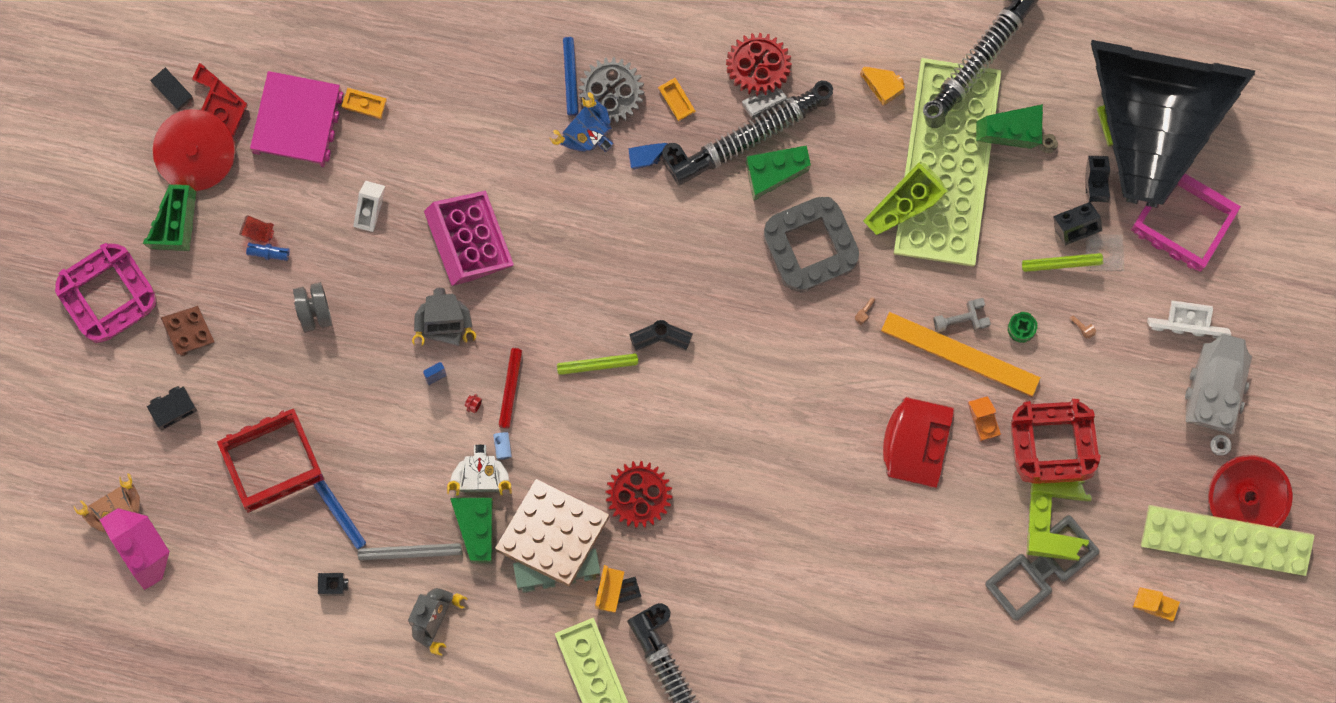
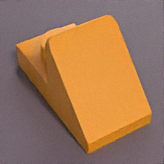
[1133,587,1180,622]

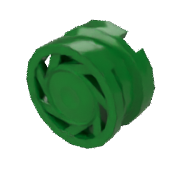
[1008,312,1038,343]

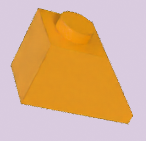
[860,67,905,106]

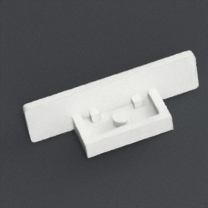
[1147,301,1231,339]

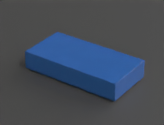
[423,362,447,385]

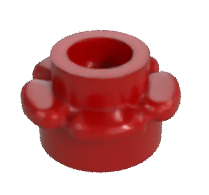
[464,394,482,413]

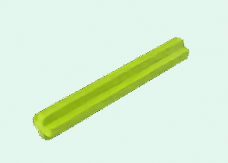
[1022,253,1104,272]
[557,353,638,375]

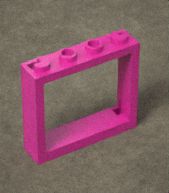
[1131,174,1241,272]

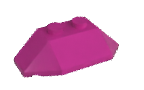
[100,508,170,590]

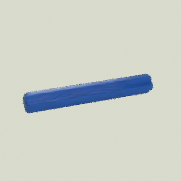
[563,37,578,116]
[313,480,366,549]

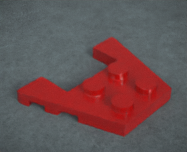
[192,63,248,137]

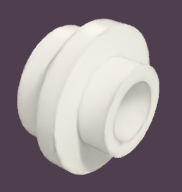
[1210,435,1231,456]

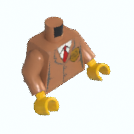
[73,473,140,533]

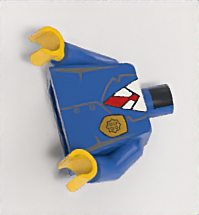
[549,92,614,152]

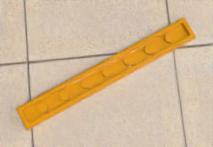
[881,312,1041,397]

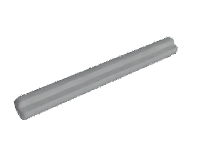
[358,543,462,560]

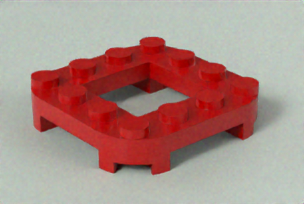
[1011,398,1101,484]

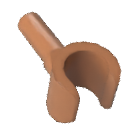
[855,297,875,325]
[1070,315,1096,338]

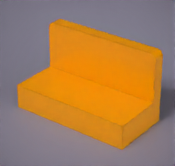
[595,565,625,613]

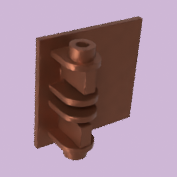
[161,306,214,357]

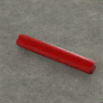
[499,348,522,429]

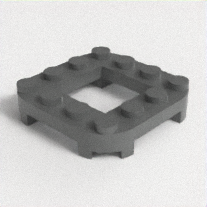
[763,197,859,293]

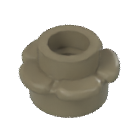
[1038,134,1058,153]

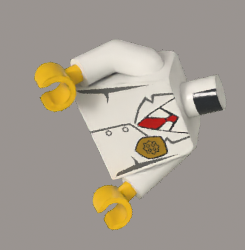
[447,444,512,496]

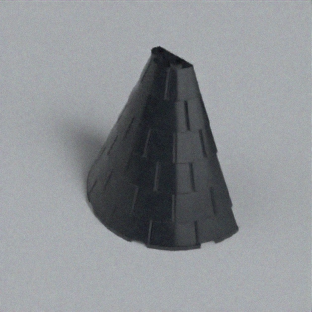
[1091,40,1256,208]

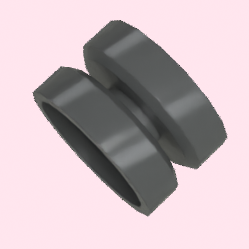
[293,282,333,333]

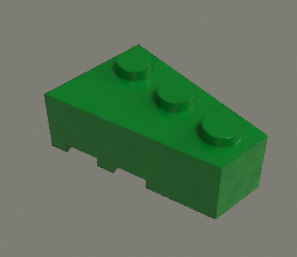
[976,104,1043,149]
[746,145,811,201]
[142,184,196,251]
[450,498,493,563]

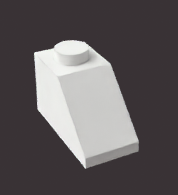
[353,181,385,232]

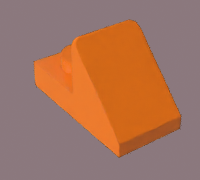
[968,396,1001,441]

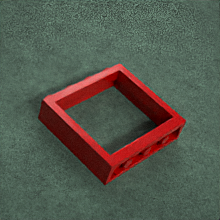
[217,408,325,513]

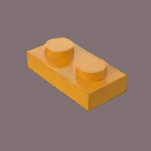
[342,87,387,119]

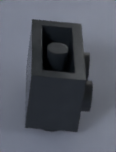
[1053,202,1102,246]
[147,386,198,431]

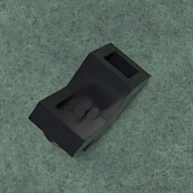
[1085,156,1110,202]

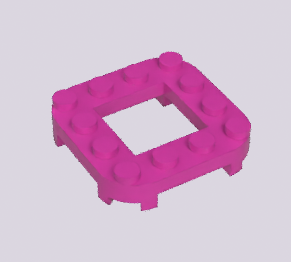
[55,243,156,343]

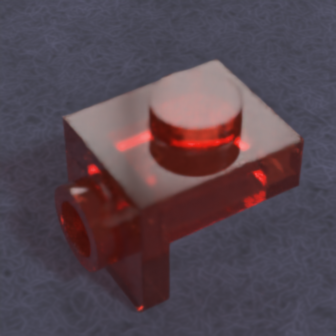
[239,215,274,244]

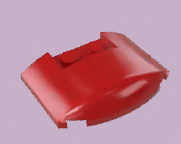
[883,397,954,488]

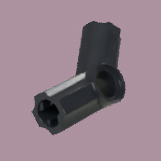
[629,320,693,351]

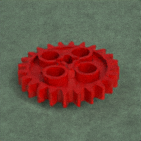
[726,33,792,96]
[605,461,673,529]

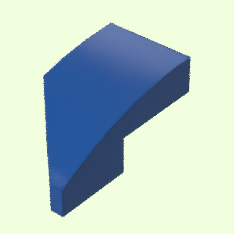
[628,143,668,169]

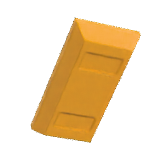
[658,78,696,122]

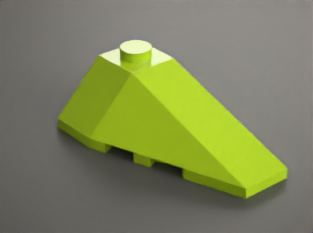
[863,162,948,235]

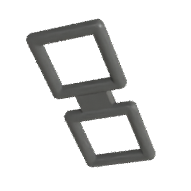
[985,515,1100,621]

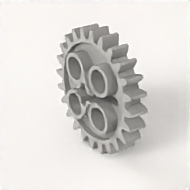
[579,57,645,123]

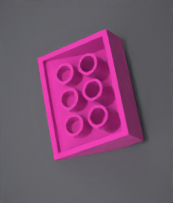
[424,190,514,286]

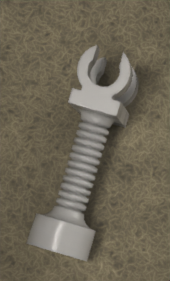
[933,298,991,333]

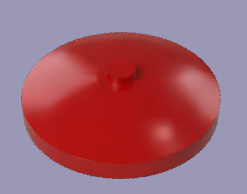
[153,109,236,191]
[1208,455,1293,528]

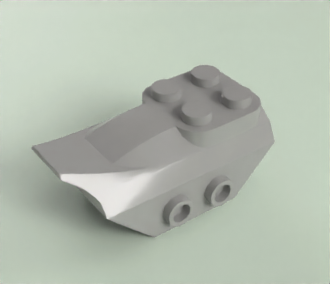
[1185,334,1252,435]

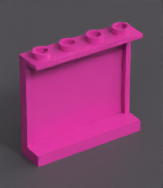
[250,71,344,167]

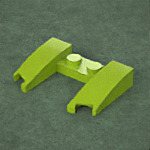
[1026,481,1092,561]

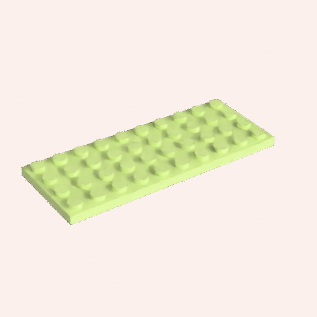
[893,58,1001,267]

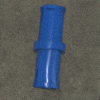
[246,242,290,261]

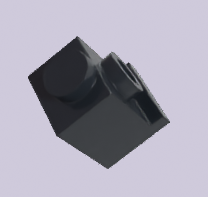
[318,573,349,596]

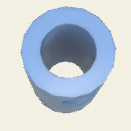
[493,432,512,460]

